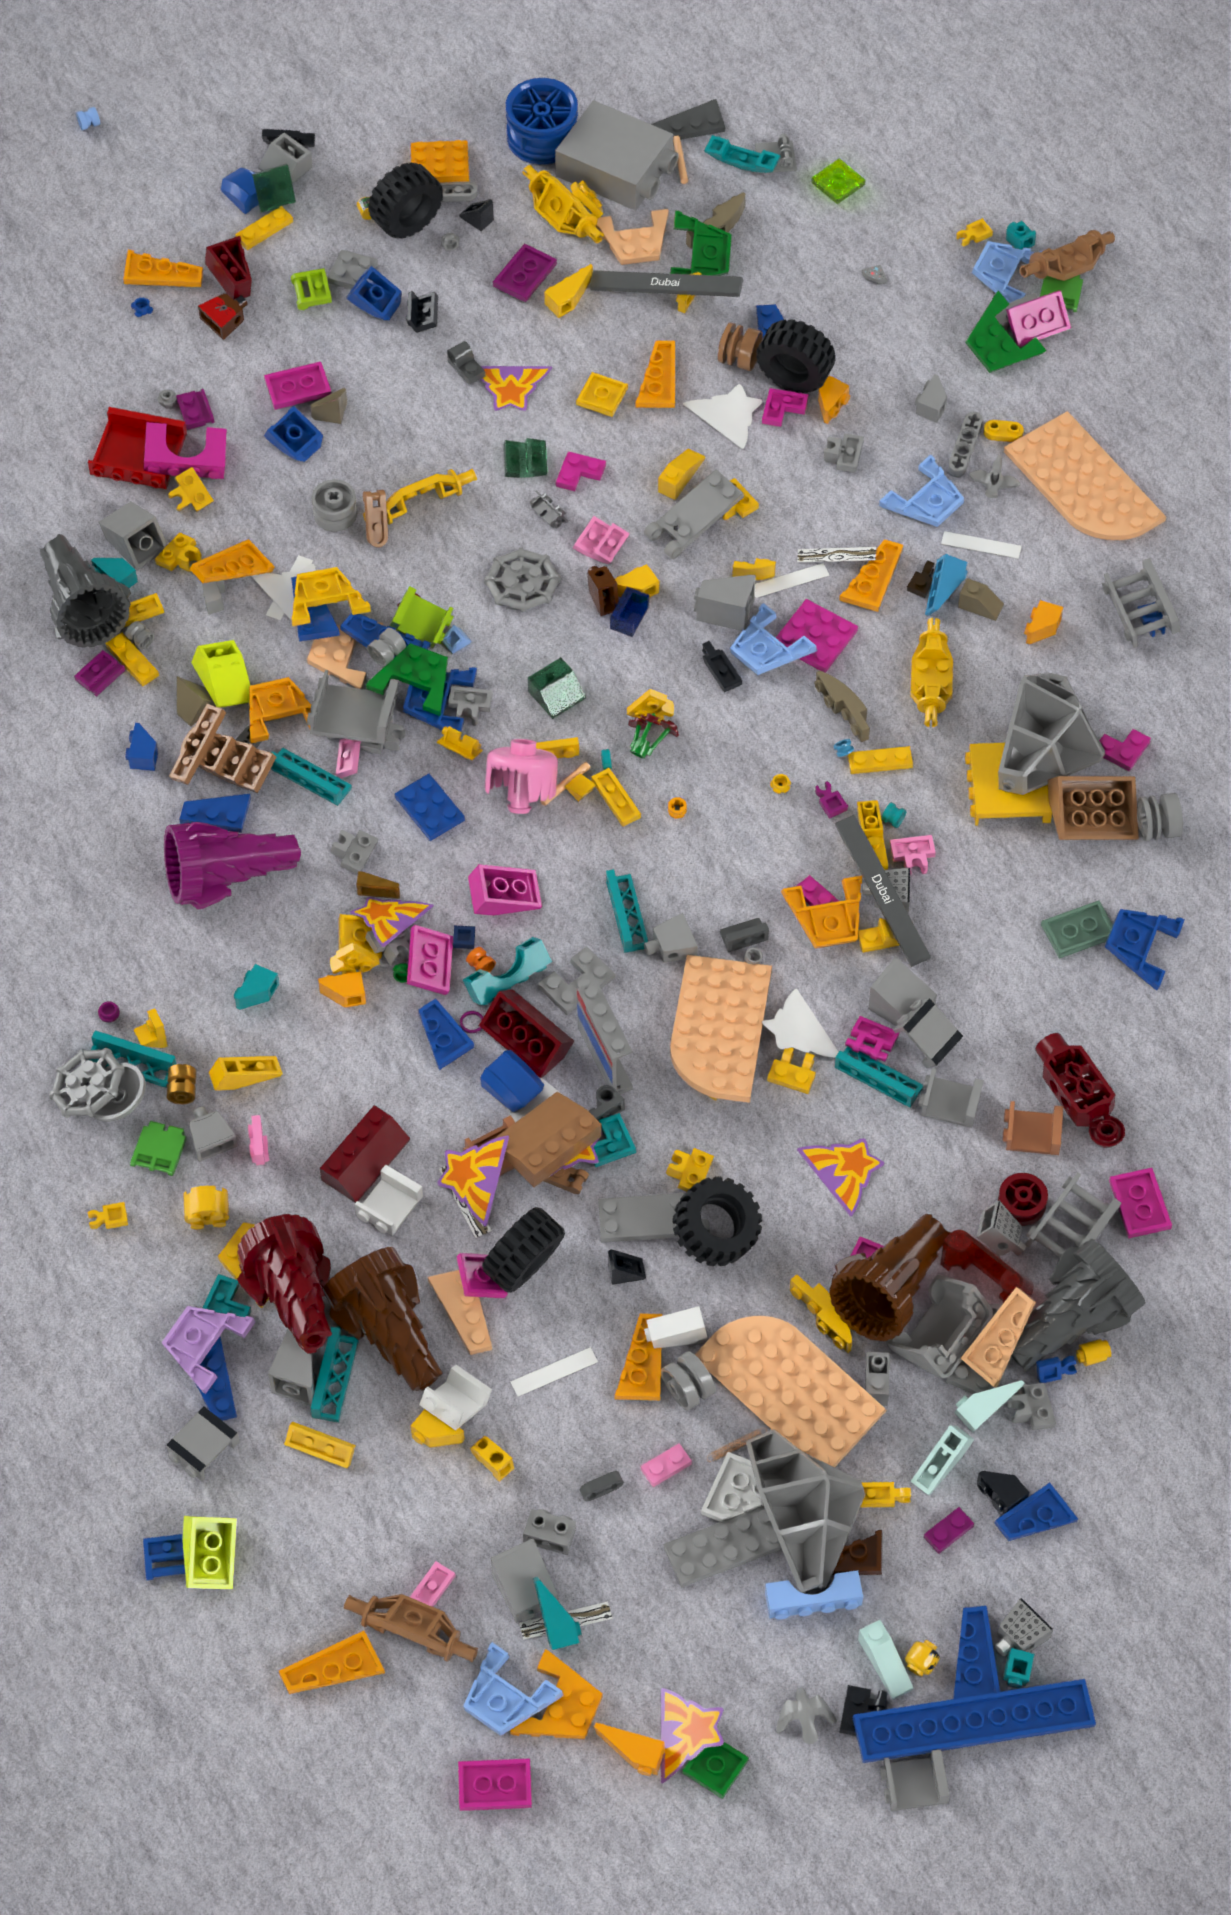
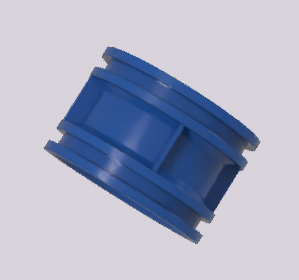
[506,78,578,165]

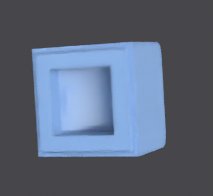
[442,625,472,654]

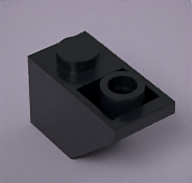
[977,1471,1029,1514]

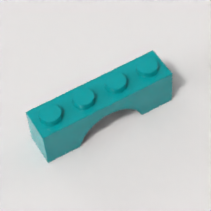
[463,937,552,1005]

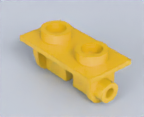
[437,726,483,760]

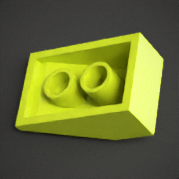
[182,1516,237,1589]

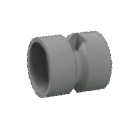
[367,628,406,667]

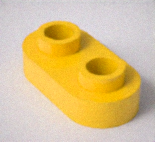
[983,420,1024,442]

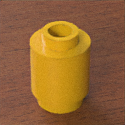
[1076,1339,1112,1366]

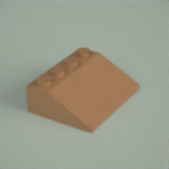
[1048,776,1139,840]
[494,1091,601,1188]

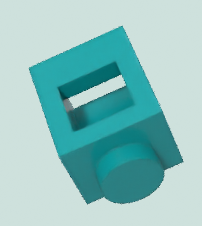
[1005,221,1037,250]
[1003,1648,1035,1688]

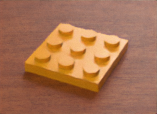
[411,140,469,183]

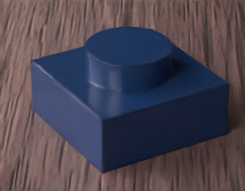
[453,925,475,949]

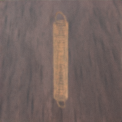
[707,1428,767,1462]

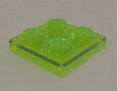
[811,158,866,204]

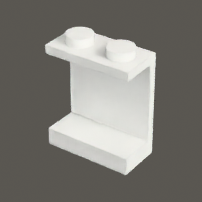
[355,1165,423,1236]
[419,1365,492,1430]

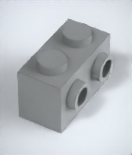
[523,1509,576,1555]

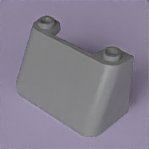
[887,1274,993,1378]

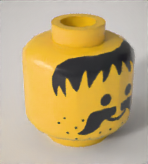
[905,1640,940,1677]

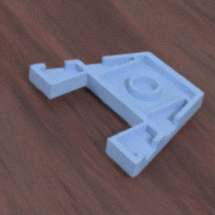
[972,241,1042,303]
[879,454,964,527]
[730,603,817,675]
[463,1642,563,1736]

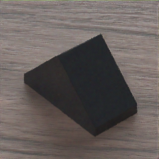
[459,199,494,232]
[608,1249,646,1285]

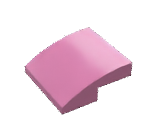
[573,516,630,564]

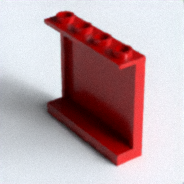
[88,407,187,489]

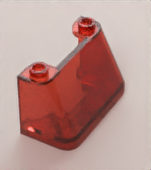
[940,1230,1034,1303]

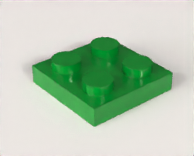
[682,1742,749,1799]

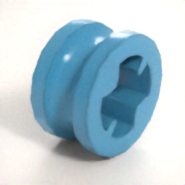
[833,739,854,757]

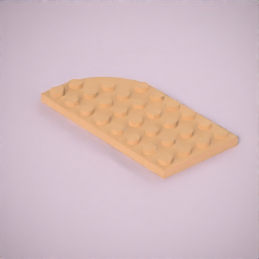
[1004,411,1166,540]
[670,955,772,1103]
[695,1316,887,1468]

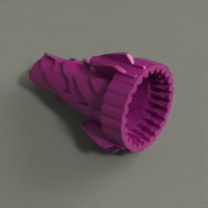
[164,822,301,910]

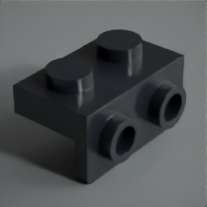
[406,291,438,333]

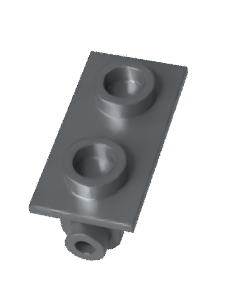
[530,490,569,529]

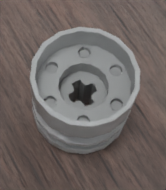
[1137,793,1183,841]

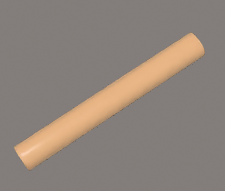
[673,136,688,184]
[540,762,591,806]

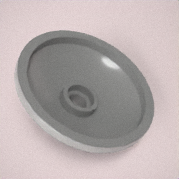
[85,1063,146,1122]

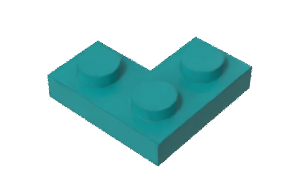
[594,1113,636,1168]
[202,1274,251,1317]

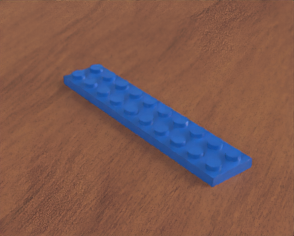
[853,1679,1096,1763]

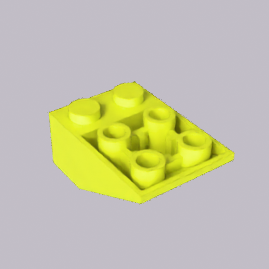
[191,640,250,708]

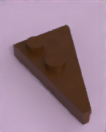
[833,1530,883,1575]

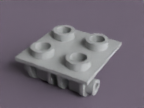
[755,134,797,174]

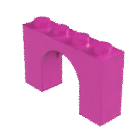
[144,422,227,479]

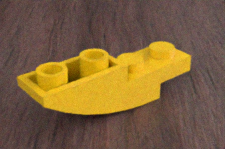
[857,800,888,870]
[790,1274,852,1353]

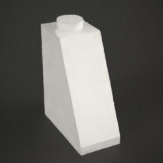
[644,1306,708,1348]

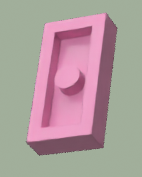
[336,739,361,778]
[641,1443,692,1487]
[410,1561,456,1607]

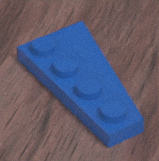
[340,613,431,658]

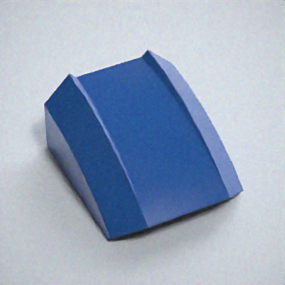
[220,168,275,214]
[346,266,402,320]
[264,406,323,462]
[480,1050,544,1112]

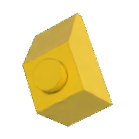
[410,1409,465,1448]

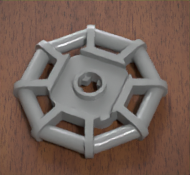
[484,547,561,612]
[49,1048,125,1118]

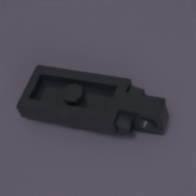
[262,129,315,147]
[702,641,742,693]

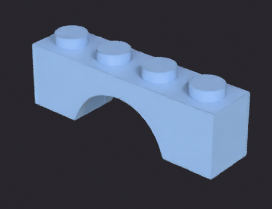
[765,1570,863,1620]

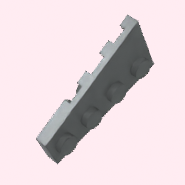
[651,99,725,140]

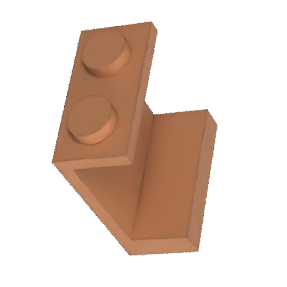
[1002,1101,1063,1155]

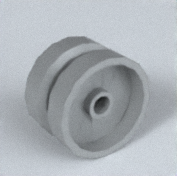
[311,479,357,532]
[661,1351,716,1411]

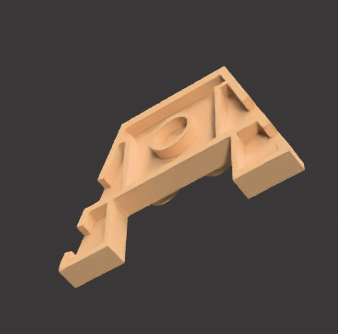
[596,209,669,265]
[307,623,383,689]

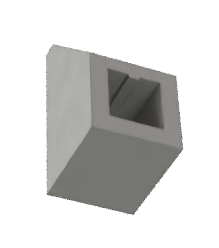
[915,374,947,423]
[865,1352,890,1406]

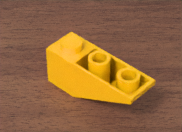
[544,264,593,318]

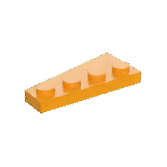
[123,249,203,287]
[635,341,675,408]
[190,539,275,583]
[839,539,903,612]
[615,1313,662,1401]
[279,1630,385,1694]

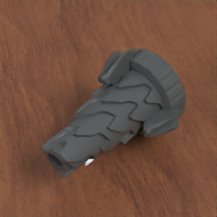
[40,534,131,648]
[1011,1239,1146,1372]

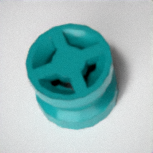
[881,802,907,828]

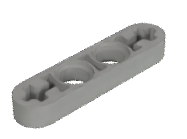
[948,411,983,477]

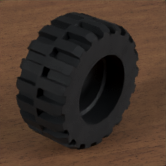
[368,162,443,238]
[756,319,836,393]
[672,1176,763,1267]
[482,1207,565,1293]

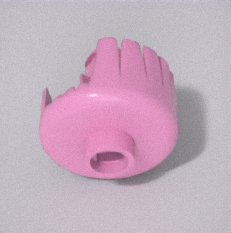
[485,739,558,814]

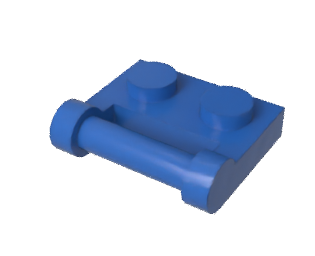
[143,1534,185,1581]

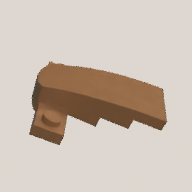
[169,704,276,793]

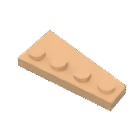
[960,1287,1036,1388]

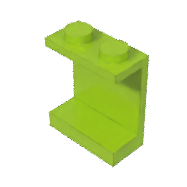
[389,586,454,649]

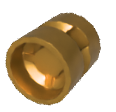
[167,1064,196,1105]

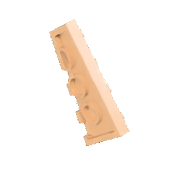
[428,1270,492,1355]

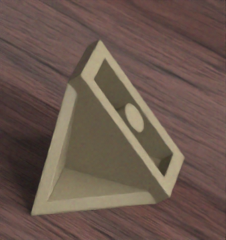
[310,388,347,424]
[177,676,216,727]

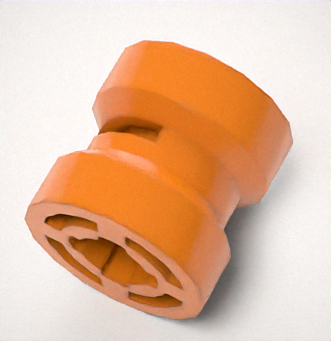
[466,946,496,973]

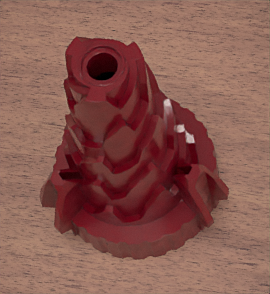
[237,1214,332,1354]

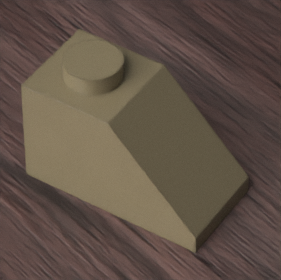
[958,578,1004,621]

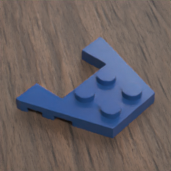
[403,667,477,732]
[1105,909,1185,990]

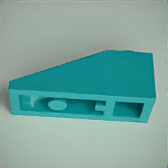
[533,1577,582,1650]

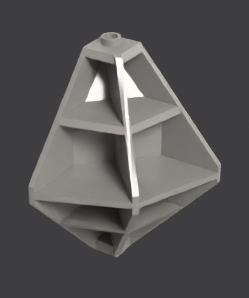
[998,672,1105,795]
[746,1430,865,1595]

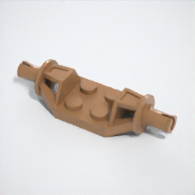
[1019,230,1115,281]
[344,1594,478,1662]

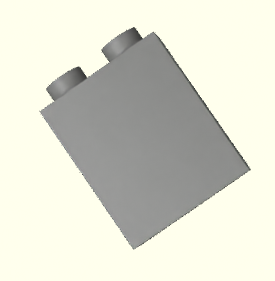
[555,100,679,211]

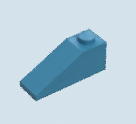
[925,554,968,616]

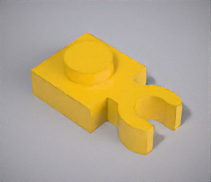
[956,218,993,246]
[87,1202,128,1229]

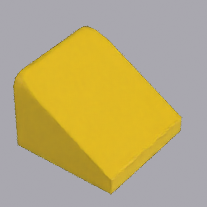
[565,774,596,802]

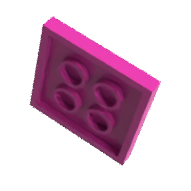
[776,599,858,673]

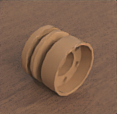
[718,322,763,371]

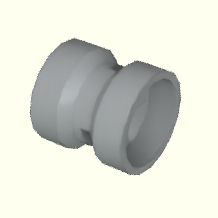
[125,621,154,650]

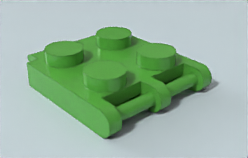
[1040,275,1083,313]
[130,1121,186,1176]

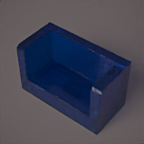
[610,587,649,637]

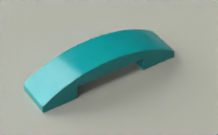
[704,135,781,173]

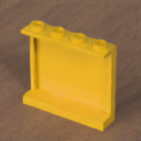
[965,743,1052,826]

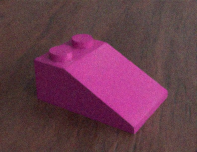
[468,864,542,916]

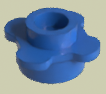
[131,297,153,317]

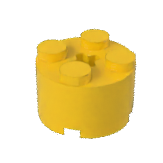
[183,1185,229,1230]

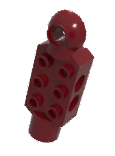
[1035,1033,1125,1148]

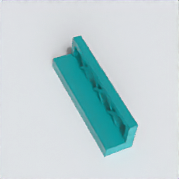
[271,748,352,806]
[606,869,648,953]
[88,1030,177,1088]
[835,1047,923,1108]
[310,1327,359,1423]

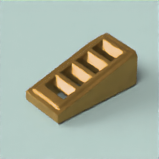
[356,871,400,899]

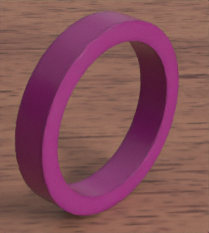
[460,1011,483,1034]

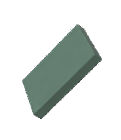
[1041,900,1113,959]

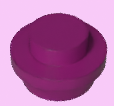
[98,1001,120,1023]

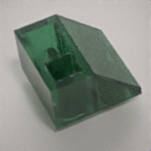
[528,657,586,719]

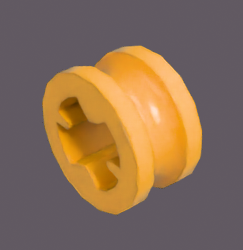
[668,797,687,819]

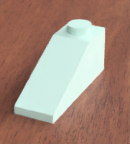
[954,1380,1025,1432]
[910,1425,975,1495]
[858,1620,914,1700]

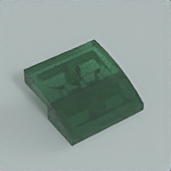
[252,164,296,213]
[503,438,548,478]

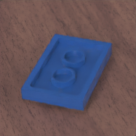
[395,773,465,841]

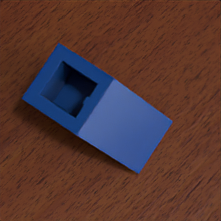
[125,723,158,771]

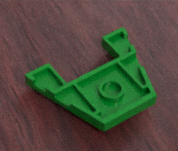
[670,210,732,276]
[965,291,1047,373]
[366,643,448,716]

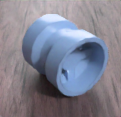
[76,107,100,131]

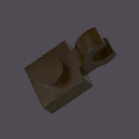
[907,560,935,598]

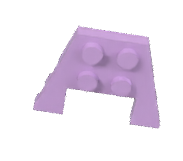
[162,1306,256,1394]

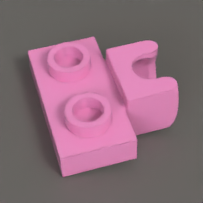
[890,835,936,875]
[248,1115,270,1165]

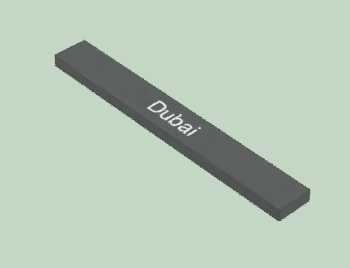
[589,270,744,297]
[835,815,931,967]

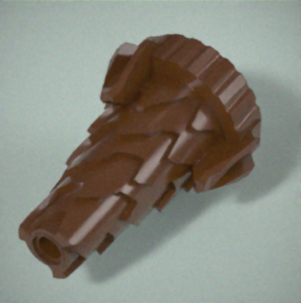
[829,1214,951,1341]
[323,1247,443,1391]

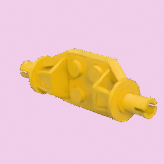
[522,165,604,244]
[363,469,477,525]
[910,618,953,727]

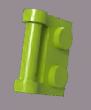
[291,268,332,310]

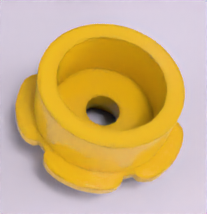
[770,774,791,794]

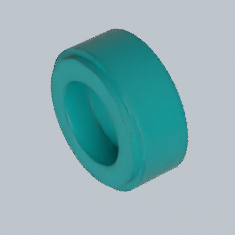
[601,749,612,770]

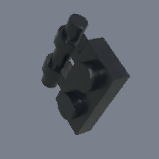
[839,1685,888,1736]

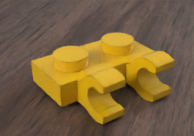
[767,1048,816,1094]

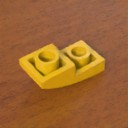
[732,558,776,580]

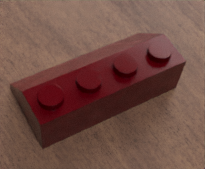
[478,989,574,1078]
[320,1105,410,1203]

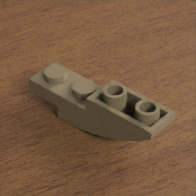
[686,192,746,249]
[814,670,870,742]

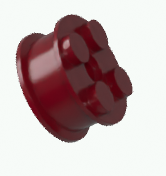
[998,1173,1048,1226]

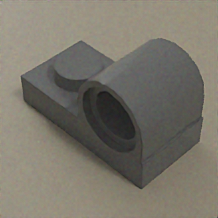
[447,341,486,385]
[589,1085,625,1121]

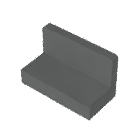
[720,918,769,952]

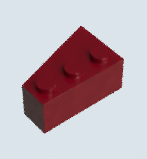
[205,236,252,300]

